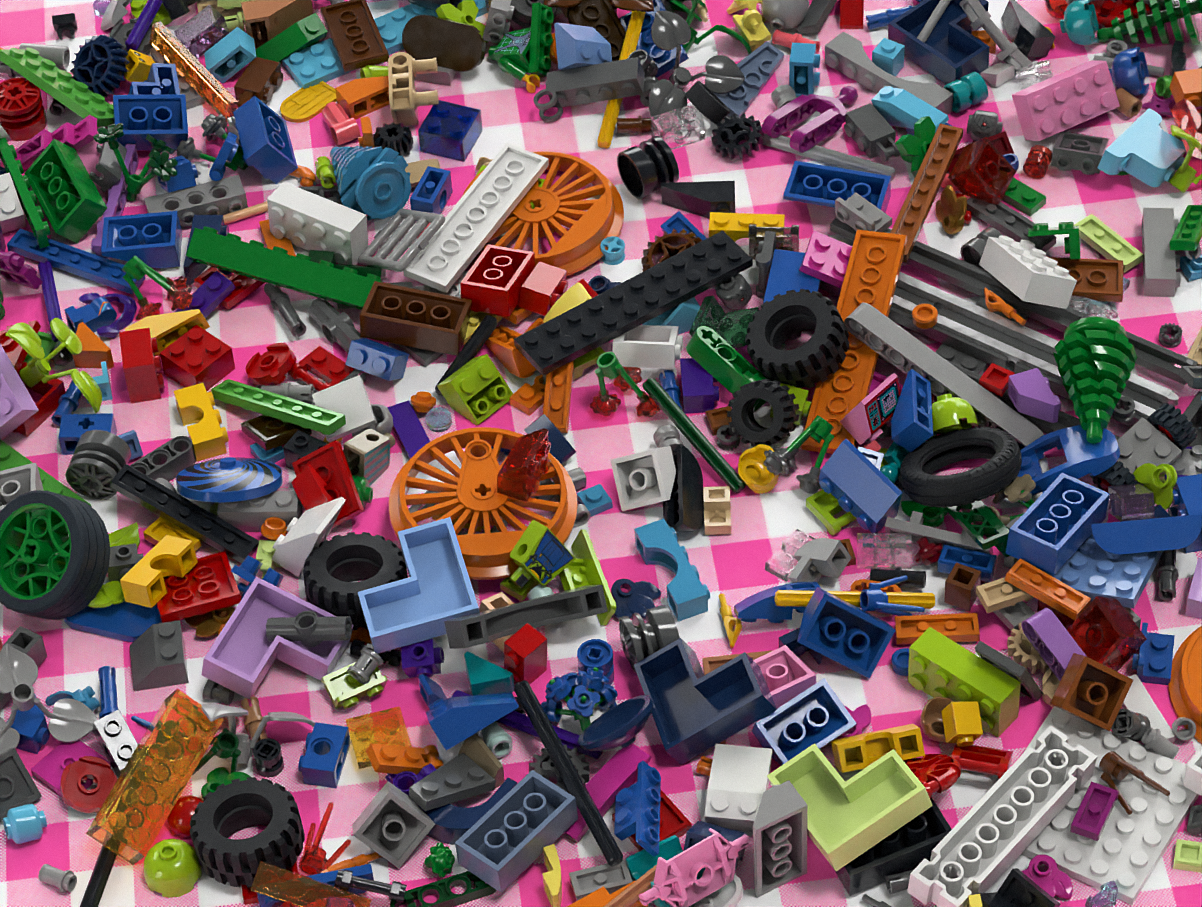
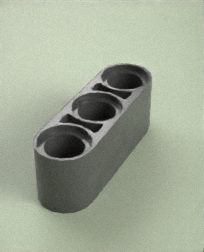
[130,436,196,482]

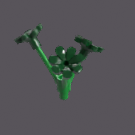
[93,123,178,201]

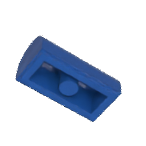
[937,545,997,582]

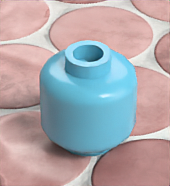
[3,804,47,844]

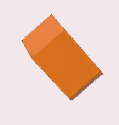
[72,322,115,369]

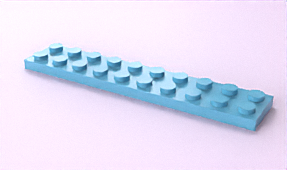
[282,0,492,89]

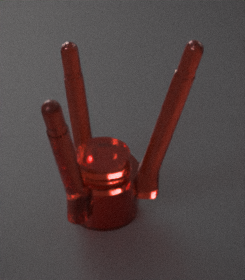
[299,802,351,875]

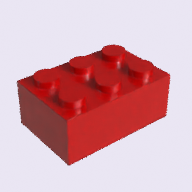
[460,244,535,317]

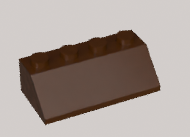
[360,281,472,356]

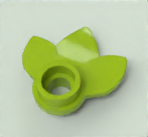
[1133,463,1177,510]

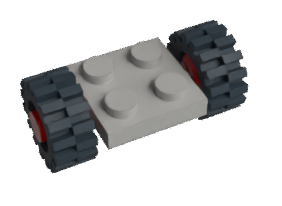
[1090,403,1197,506]

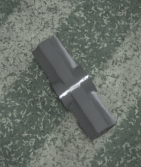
[308,297,364,354]
[266,610,352,647]

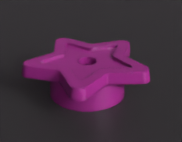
[1142,95,1172,119]

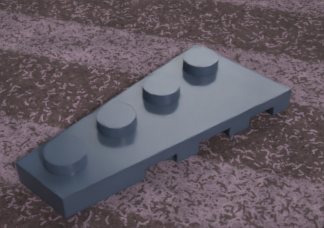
[714,41,784,117]

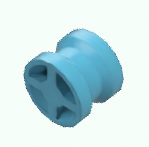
[600,236,625,265]

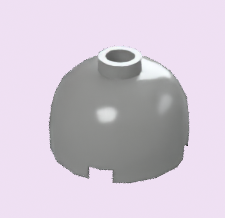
[761,0,809,30]

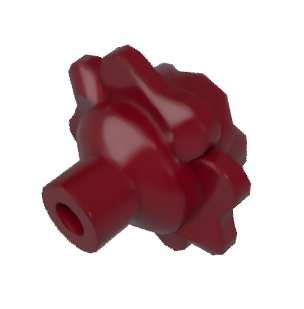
[914,537,943,566]

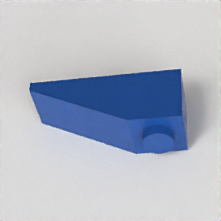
[891,369,933,452]

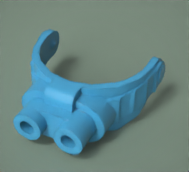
[45,686,100,711]

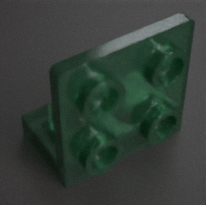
[689,295,760,348]

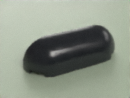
[663,444,704,533]

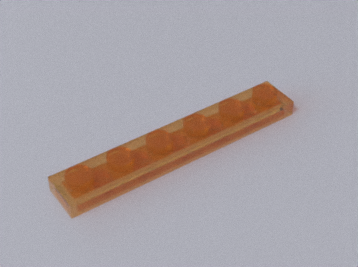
[149,22,238,122]

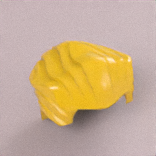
[738,444,779,493]

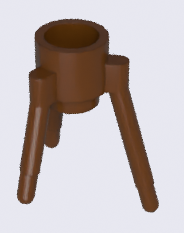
[1099,751,1170,815]

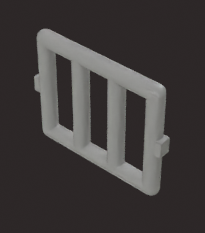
[358,209,445,272]

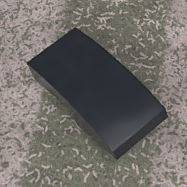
[1169,40,1187,77]

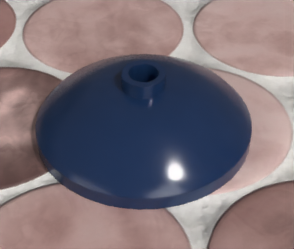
[578,695,653,751]

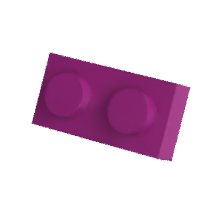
[1070,781,1119,841]

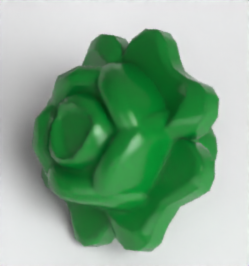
[425,842,455,878]

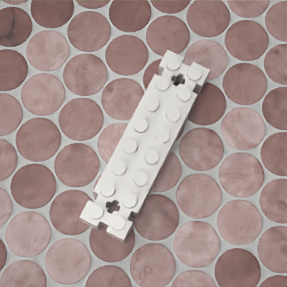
[907,725,1097,907]

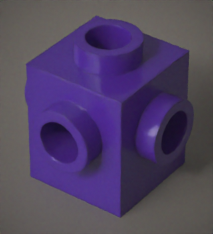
[401,638,445,678]

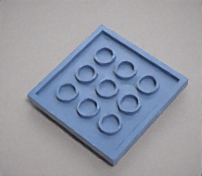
[1040,534,1163,609]

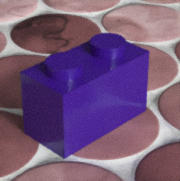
[680,358,719,414]

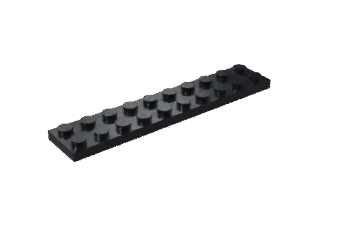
[514,231,753,376]

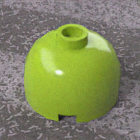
[929,394,978,439]
[144,838,202,898]

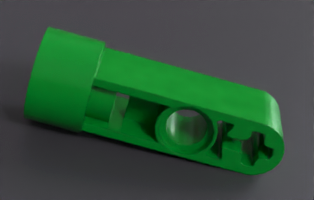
[686,326,768,413]

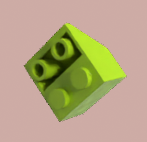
[437,354,513,425]

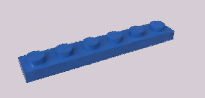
[7,228,146,295]

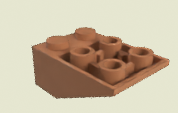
[241,0,313,50]

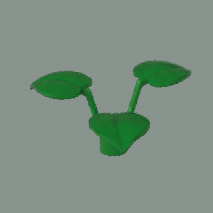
[669,0,752,54]

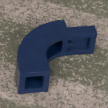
[424,778,517,845]

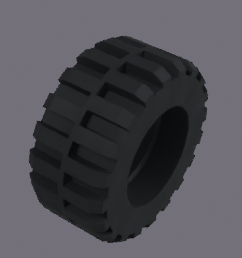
[745,289,849,389]
[303,532,408,630]
[190,777,305,888]

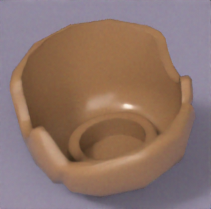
[920,697,954,742]

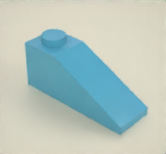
[871,86,949,133]

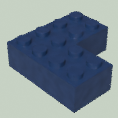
[888,0,990,84]
[634,638,777,765]

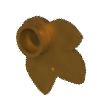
[936,185,967,234]
[184,607,235,637]

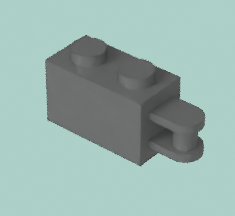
[844,103,900,162]

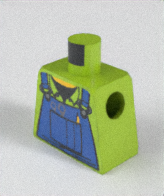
[509,519,576,589]

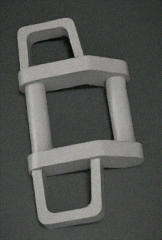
[960,0,1033,75]

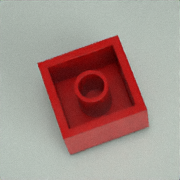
[160,324,236,391]
[119,328,165,404]

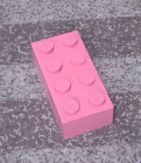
[1012,60,1120,141]

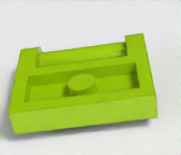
[806,489,857,536]

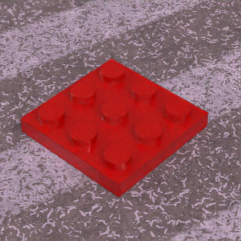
[156,551,242,623]

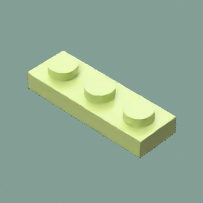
[1074,214,1144,273]

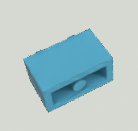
[204,27,256,83]

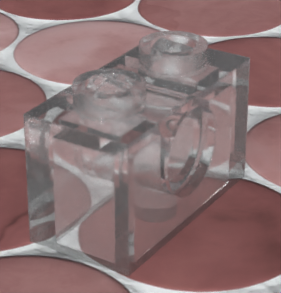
[651,104,705,150]
[857,533,912,569]

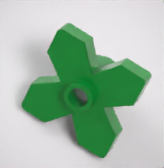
[895,116,936,178]

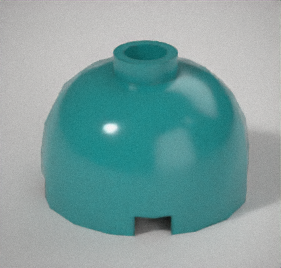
[1060,0,1099,45]

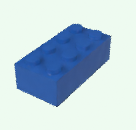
[1006,473,1110,575]

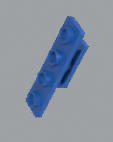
[614,761,661,857]

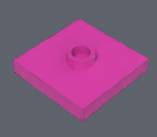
[31,740,111,797]

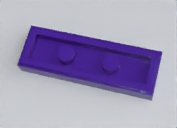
[387,400,430,460]

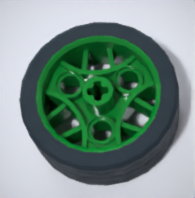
[0,490,110,620]

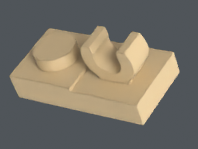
[976,577,1033,613]

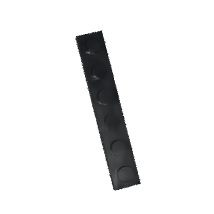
[110,464,259,564]

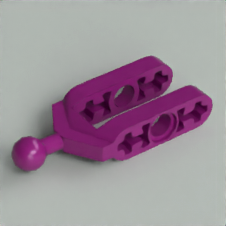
[762,86,858,153]

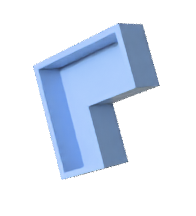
[358,517,479,654]

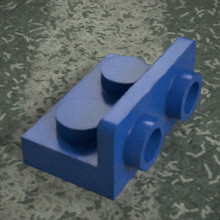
[1132,622,1175,685]

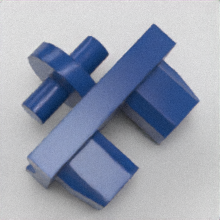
[231,555,283,599]

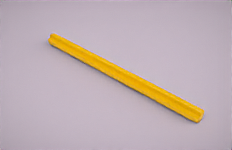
[597,11,646,149]

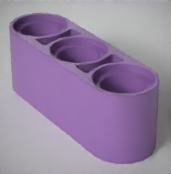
[1021,608,1087,681]

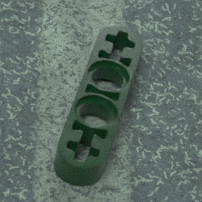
[390,871,497,907]

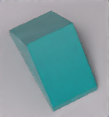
[464,651,515,695]

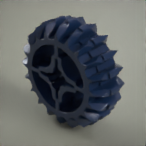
[70,35,130,98]

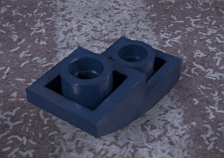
[524,414,576,464]

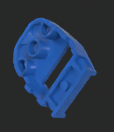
[1017,425,1120,502]

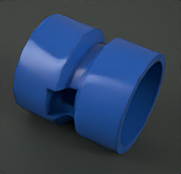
[577,639,615,690]

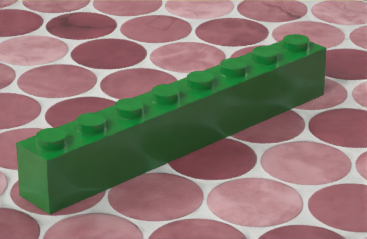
[186,226,383,310]

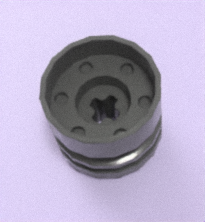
[65,430,132,500]
[619,604,680,672]

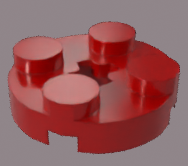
[245,343,297,386]
[60,756,118,813]

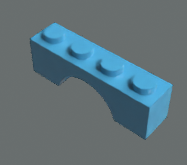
[634,518,711,622]

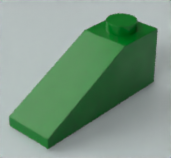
[256,13,328,64]

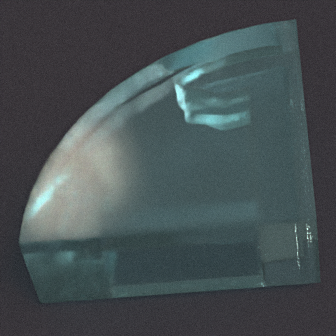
[1085,881,1118,907]

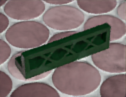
[943,500,1010,558]

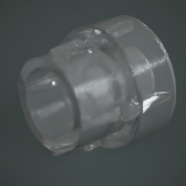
[1016,60,1054,91]

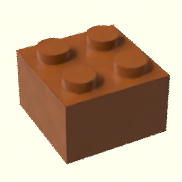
[1050,653,1133,731]

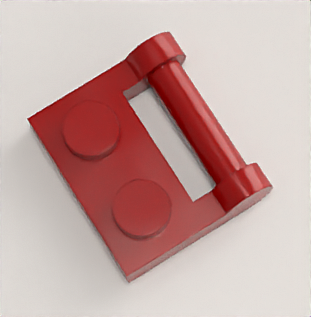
[288,346,355,392]
[951,743,1013,779]

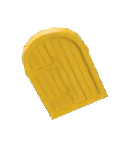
[280,81,337,123]

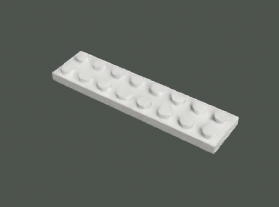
[403,143,549,293]

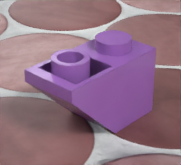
[1008,368,1061,423]

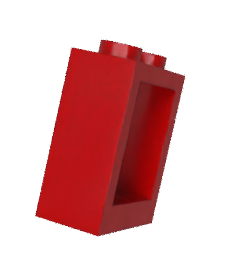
[12,362,66,437]

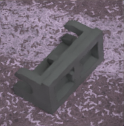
[90,142,127,192]

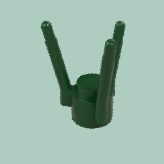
[189,728,241,775]

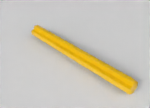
[774,590,935,609]

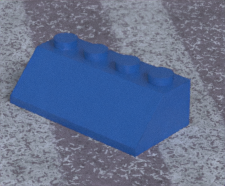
[783,161,891,213]

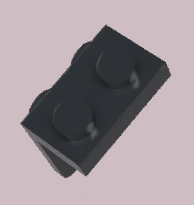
[977,868,1061,907]

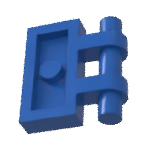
[209,132,239,181]

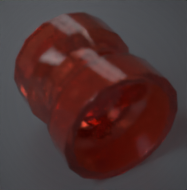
[1023,145,1052,179]

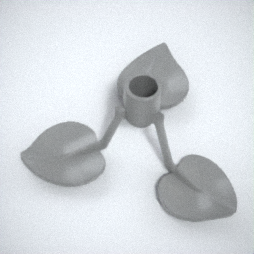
[0,644,98,754]
[195,703,315,764]

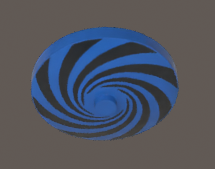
[176,457,283,502]

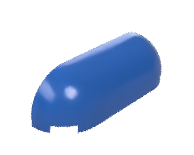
[1091,514,1202,555]

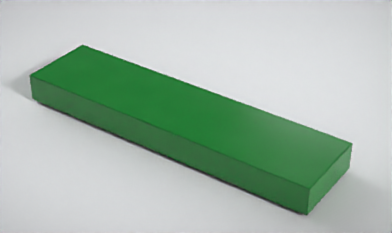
[1170,205,1202,251]

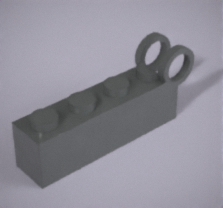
[533,57,645,122]

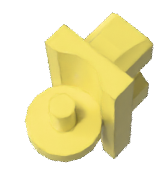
[733,9,771,52]

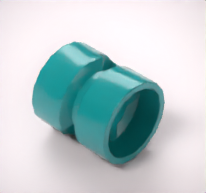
[943,71,988,113]

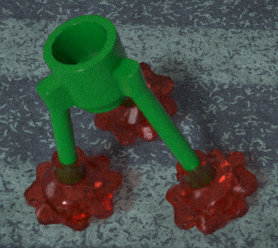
[122,255,194,320]
[589,351,661,417]

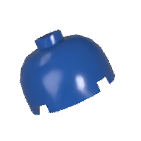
[1109,47,1149,96]

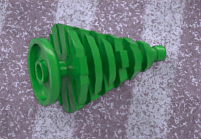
[1097,0,1202,45]
[1053,317,1137,444]

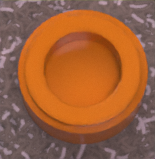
[912,304,938,329]

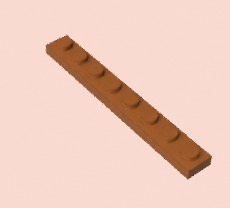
[890,124,963,263]

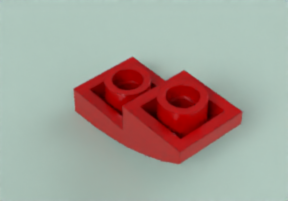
[291,465,333,510]

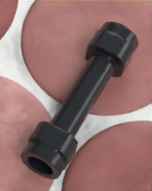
[334,869,407,902]

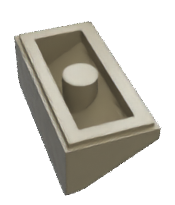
[458,733,505,792]

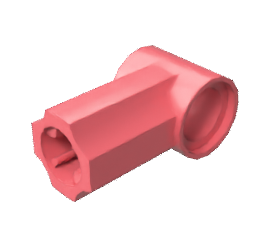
[322,102,360,145]

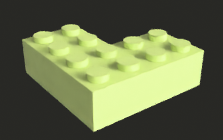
[767,743,933,872]

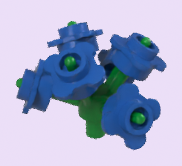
[541,667,618,732]

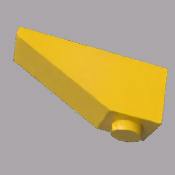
[125,309,210,355]

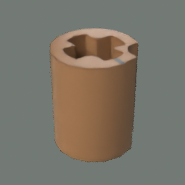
[1116,88,1142,118]

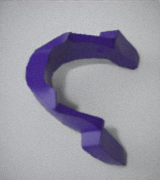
[78,293,137,338]

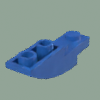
[734,582,821,623]

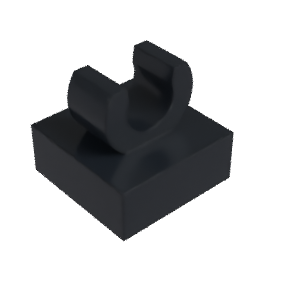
[52,13,78,40]

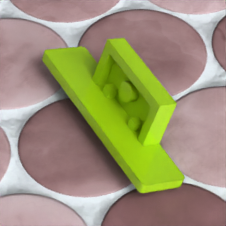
[558,529,616,625]

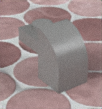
[788,538,852,583]

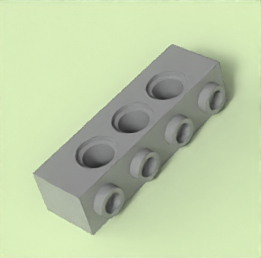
[144,175,248,228]

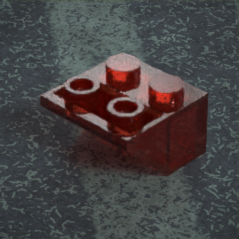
[497,428,551,502]

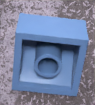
[554,22,612,70]

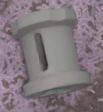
[347,647,383,684]

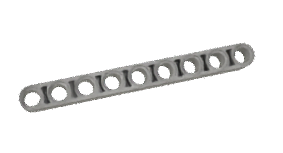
[844,303,1044,450]

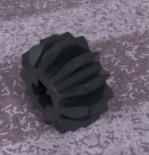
[373,121,414,156]

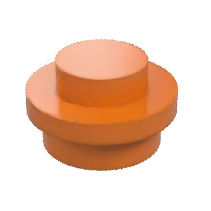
[410,391,436,412]
[261,517,288,541]

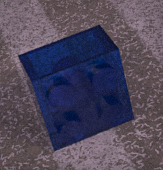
[418,100,483,162]

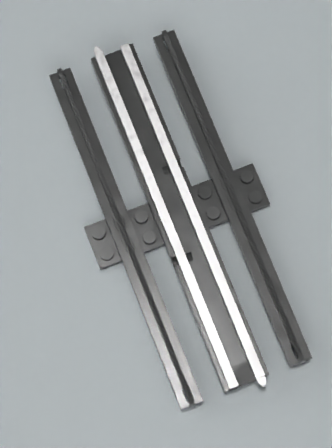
[763,216,1198,440]

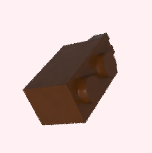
[234,57,283,108]

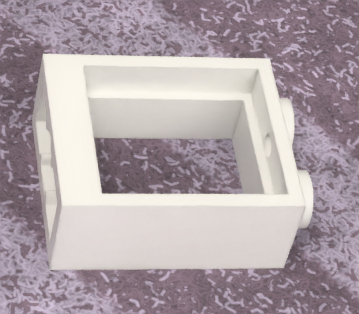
[613,325,683,369]

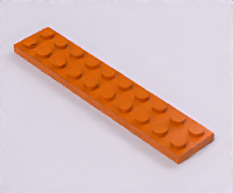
[801,229,907,454]

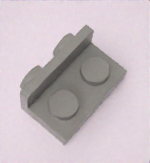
[835,193,892,232]

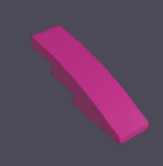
[15,115,97,170]
[564,743,652,843]

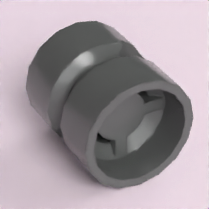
[960,227,1002,270]

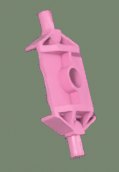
[639,828,751,907]

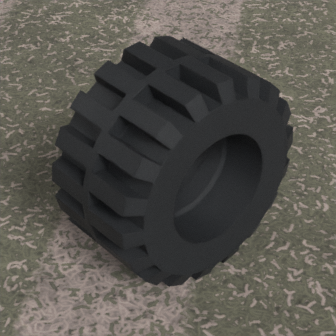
[727,379,799,447]

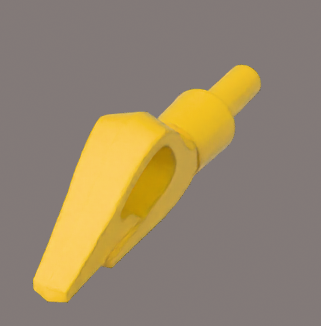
[718,594,742,648]

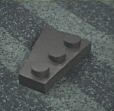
[409,752,496,811]

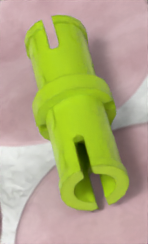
[315,156,336,188]

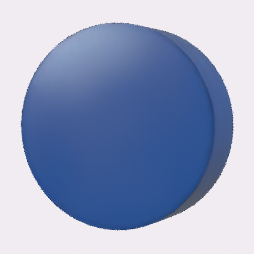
[891,648,909,676]

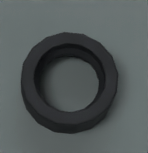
[685,81,730,125]

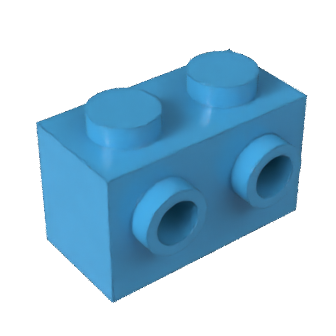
[789,42,820,97]

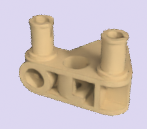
[388,52,439,126]

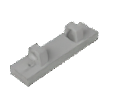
[885,511,993,555]

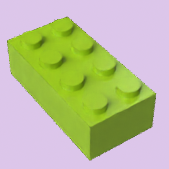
[908,627,1021,738]

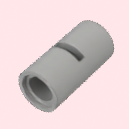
[19,43,70,70]

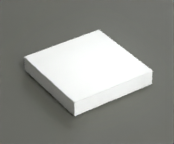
[312,375,377,442]

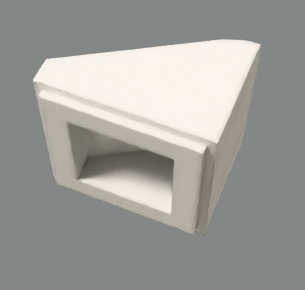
[980,63,1015,87]

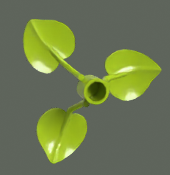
[1169,124,1202,193]
[6,318,102,414]
[87,522,140,608]

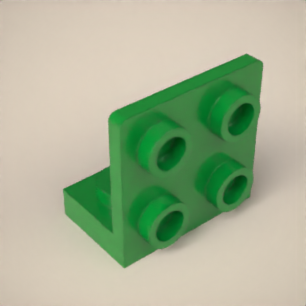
[1028,221,1080,259]

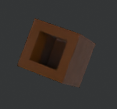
[944,563,982,611]

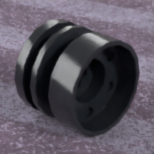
[617,136,679,199]

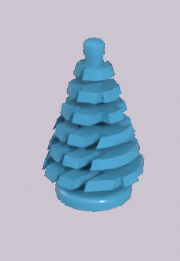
[330,146,411,221]

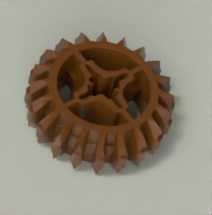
[641,228,702,272]

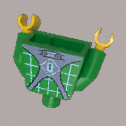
[488,27,554,93]

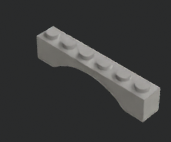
[825,31,953,115]

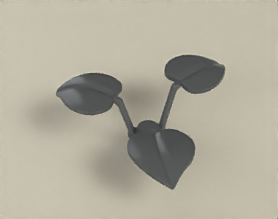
[648,11,745,122]

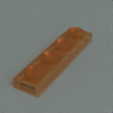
[250,861,371,907]

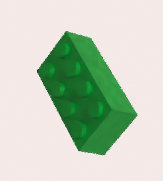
[24,139,107,243]

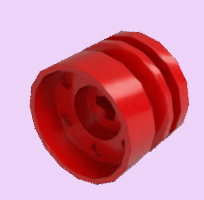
[0,78,47,141]

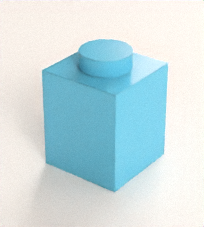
[872,38,905,76]

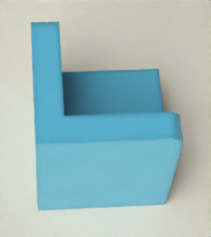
[86,361,113,404]

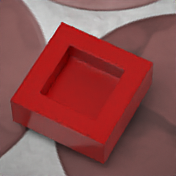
[979,363,1015,397]

